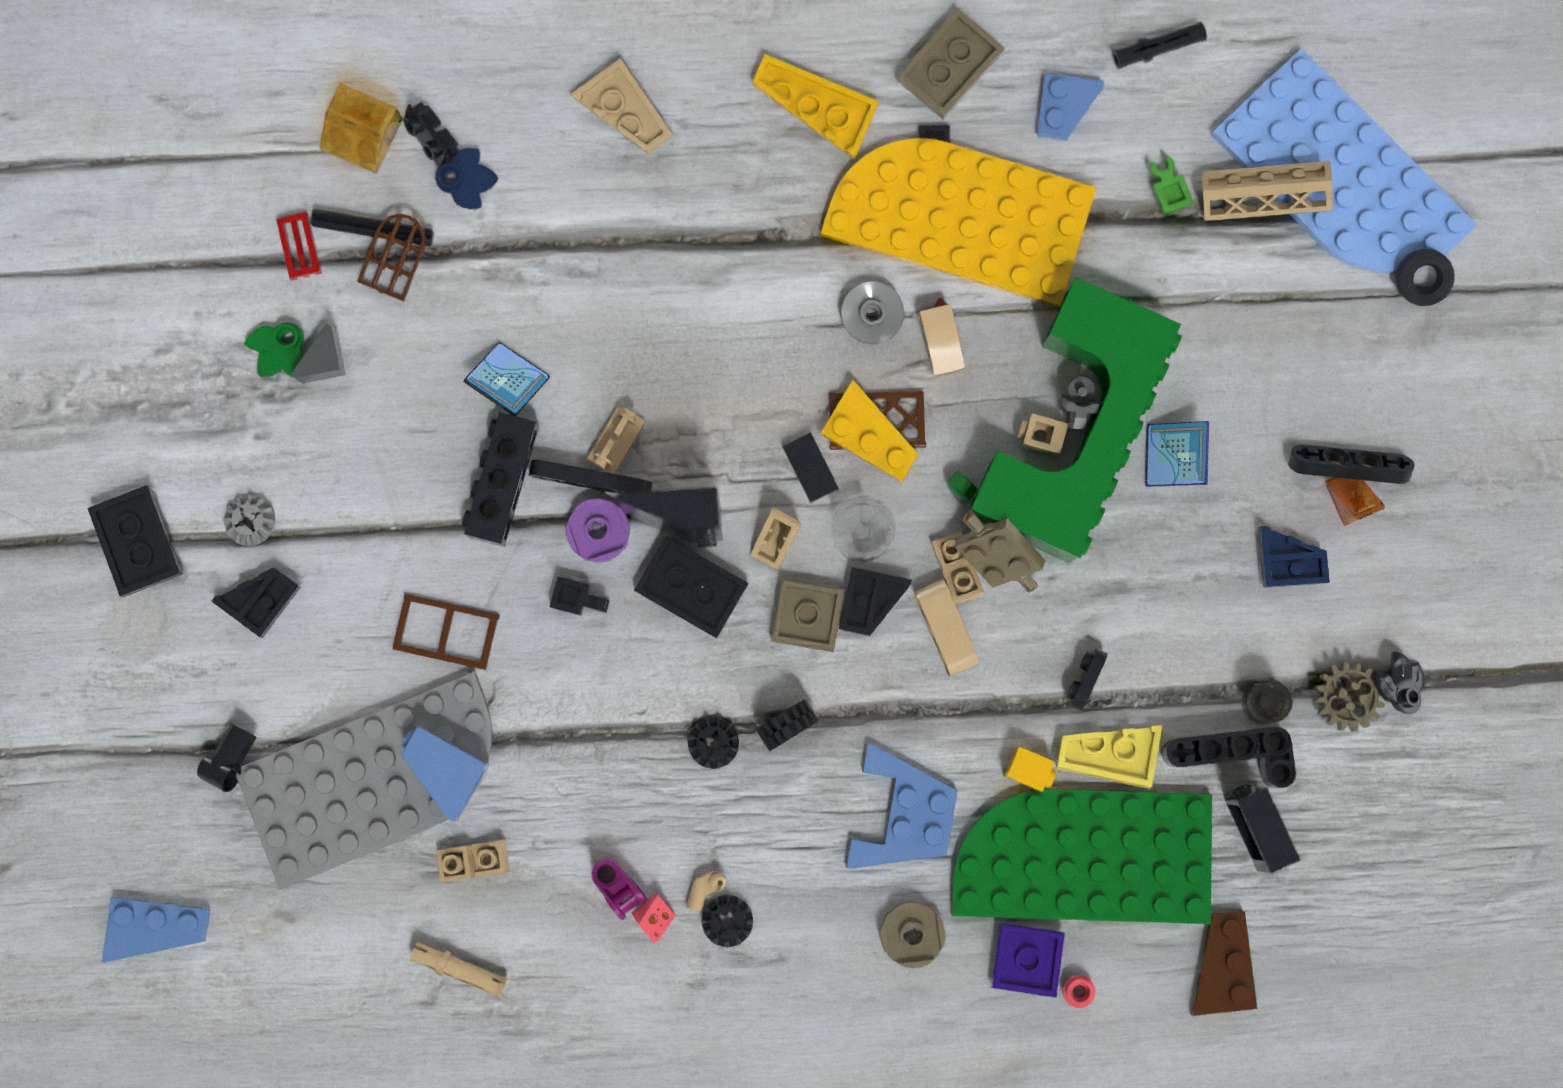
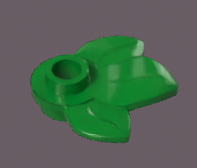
[244,322,304,378]

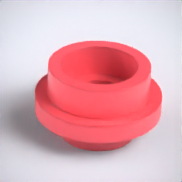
[1062,975,1095,1008]

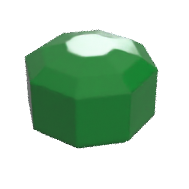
[947,471,977,502]

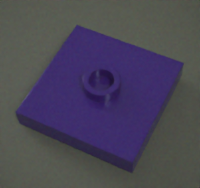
[991,922,1065,998]

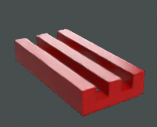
[276,212,322,281]

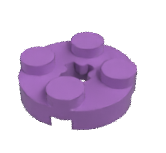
[566,498,630,563]

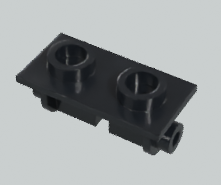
[403,102,460,167]

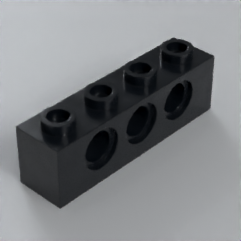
[462,412,539,547]

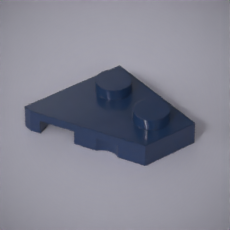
[1258,526,1330,588]

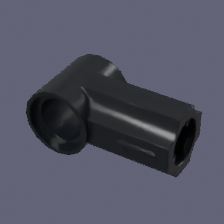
[197,723,257,792]

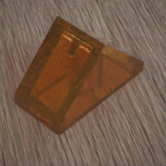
[1325,477,1385,526]

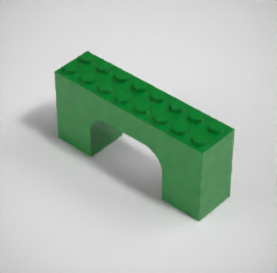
[968,277,1182,563]

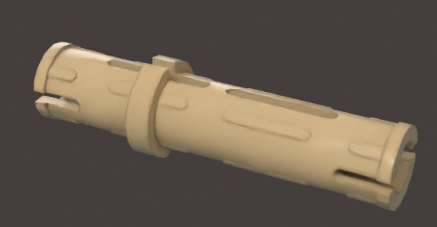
[409,941,508,998]

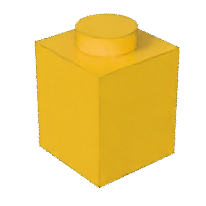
[1004,747,1057,792]

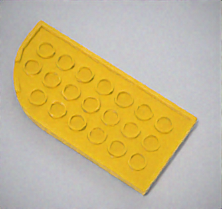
[821,138,1097,308]

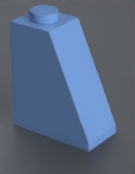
[401,726,490,822]

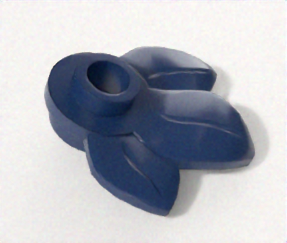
[435,148,498,210]

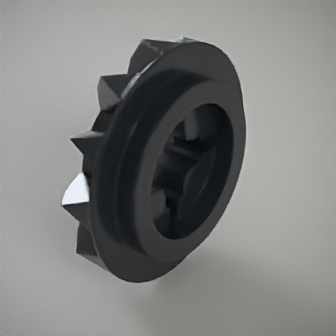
[688,718,739,769]
[701,895,753,948]

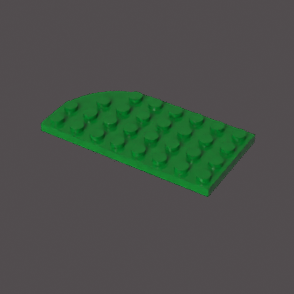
[951,789,1212,924]

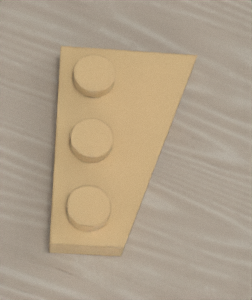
[570,58,674,154]

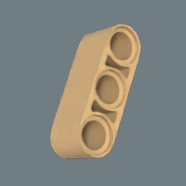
[914,579,979,676]

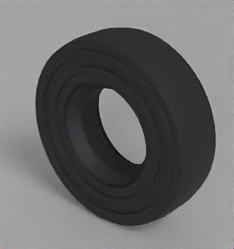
[1395,249,1455,306]

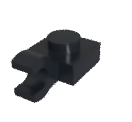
[549,576,610,616]

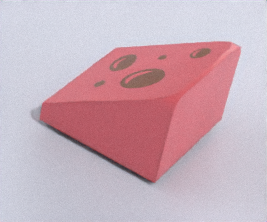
[631,893,676,944]

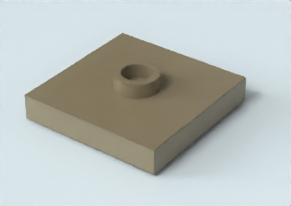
[771,578,845,653]

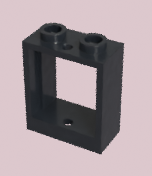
[1225,784,1301,874]

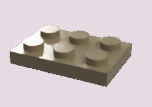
[896,9,1005,120]

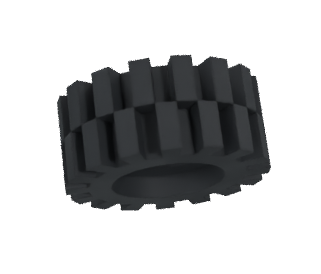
[756,699,818,752]

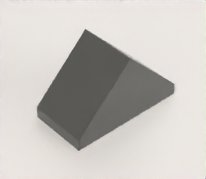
[290,323,346,384]

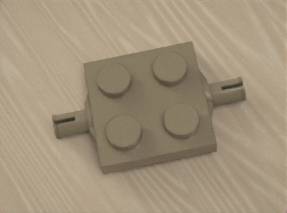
[955,511,1046,593]

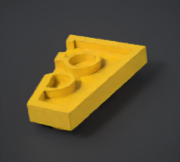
[820,380,919,483]

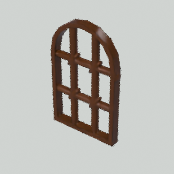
[357,214,426,301]

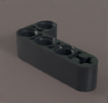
[1161,727,1296,788]

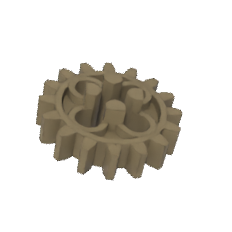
[1313,662,1385,732]

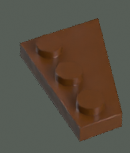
[1191,910,1258,1016]

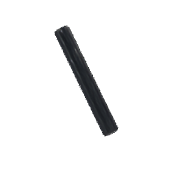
[310,209,434,247]

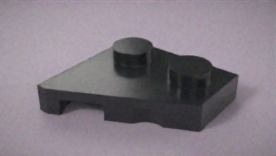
[211,567,301,638]
[839,567,912,637]

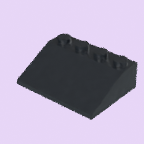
[617,487,723,548]

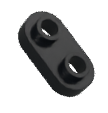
[1066,648,1108,711]

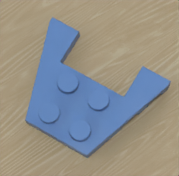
[846,744,958,869]

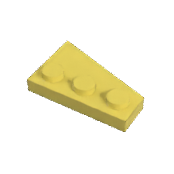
[1055,725,1163,789]

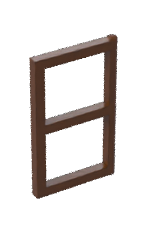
[392,594,500,670]

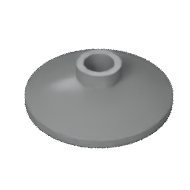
[841,281,904,344]

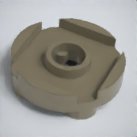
[880,902,945,968]

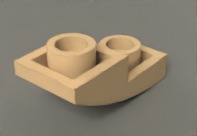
[919,304,965,376]
[932,532,984,606]
[436,840,510,882]

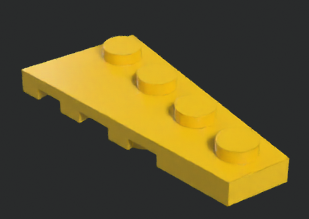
[752,54,879,161]

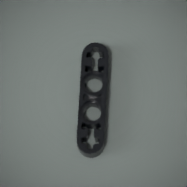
[1288,445,1415,484]
[528,460,653,494]

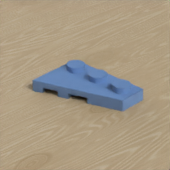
[101,897,210,963]

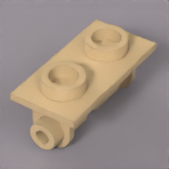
[586,406,646,474]

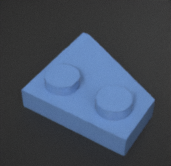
[1036,73,1104,141]

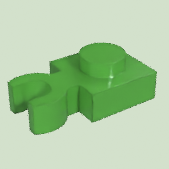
[1149,156,1194,216]

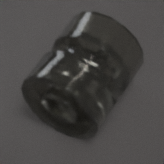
[1241,681,1293,724]

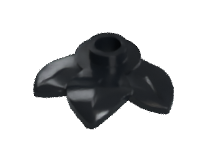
[1373,651,1424,714]

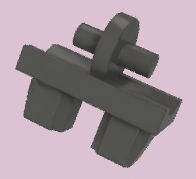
[1061,376,1099,430]

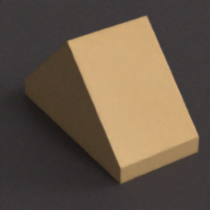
[750,508,801,570]

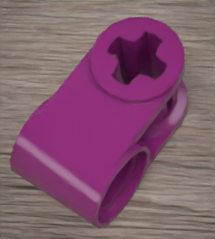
[591,858,648,921]

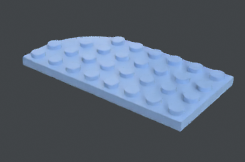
[1211,49,1477,274]

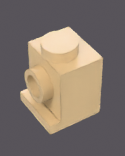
[1017,413,1068,458]

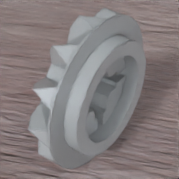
[223,495,275,546]

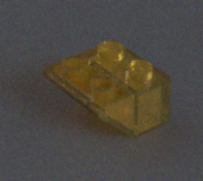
[319,83,403,174]

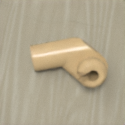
[686,871,726,912]

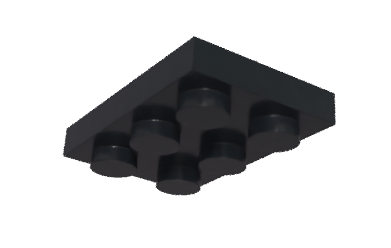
[87,485,183,598]
[634,536,749,639]

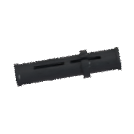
[1112,21,1207,69]

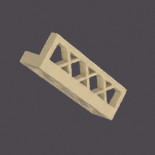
[1202,161,1333,221]

